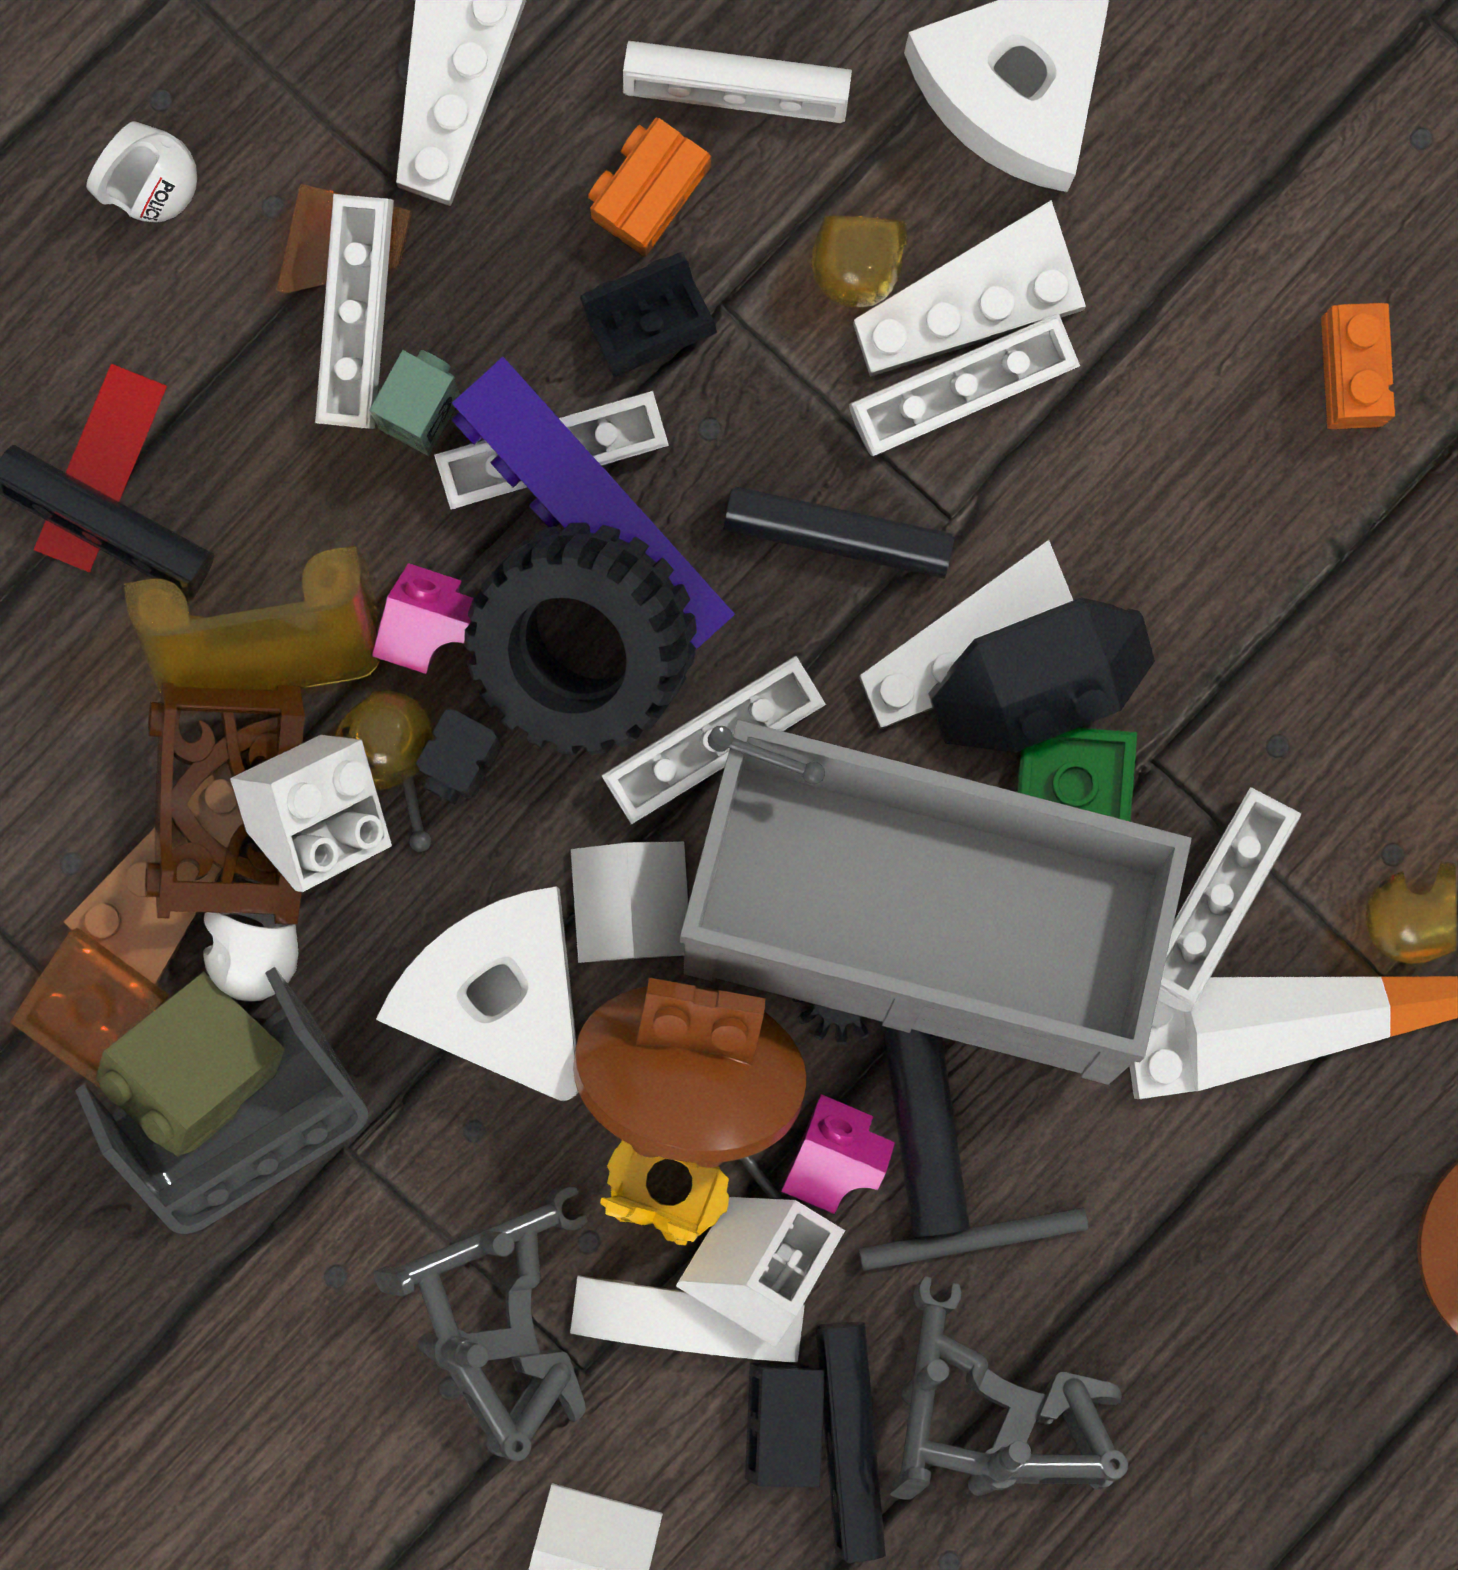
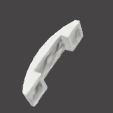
[570,1275,805,1363]

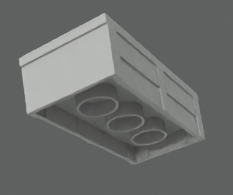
[680,719,1192,1085]

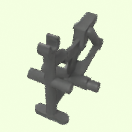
[374,1186,588,1461]
[890,1276,1128,1500]

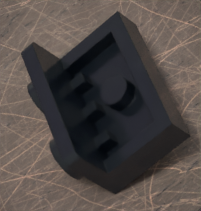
[580,252,717,377]

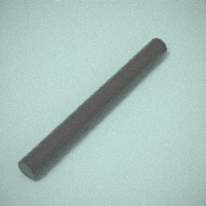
[859,1208,1088,1271]

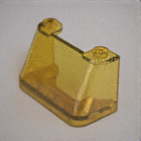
[124,546,381,693]

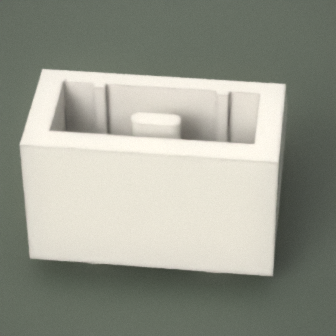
[230,735,392,892]
[676,1197,845,1347]

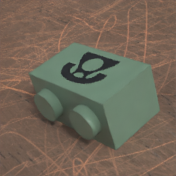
[369,350,460,456]

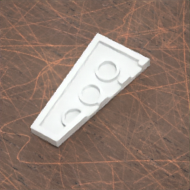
[396,0,526,206]
[853,200,1086,377]
[859,540,1073,729]

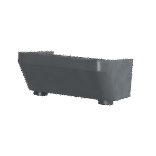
[75,967,368,1234]

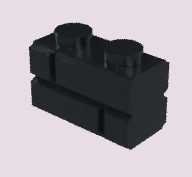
[416,709,503,805]

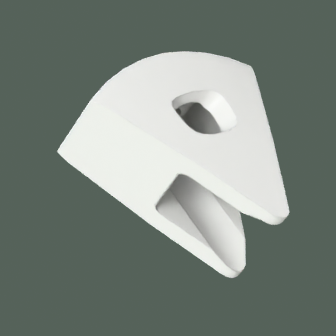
[904,0,1109,192]
[376,887,578,1101]

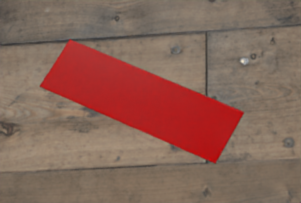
[33,364,167,573]

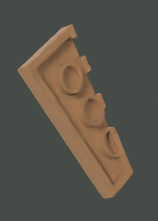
[64,761,243,1001]

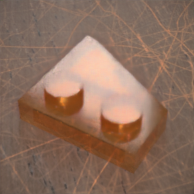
[277,184,413,293]

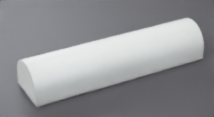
[623,41,852,123]
[315,194,394,429]
[849,314,1080,456]
[434,391,669,509]
[601,656,826,824]
[1157,787,1301,1012]

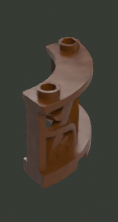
[145,682,305,924]

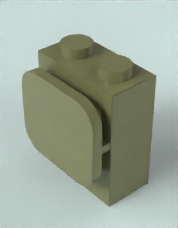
[96,972,285,1157]

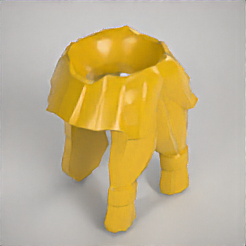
[600,1140,729,1245]

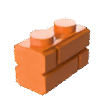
[588,117,711,257]
[1321,303,1395,429]

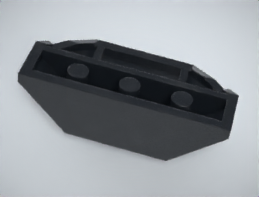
[928,597,1155,752]

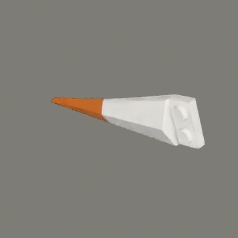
[1129,976,1458,1099]

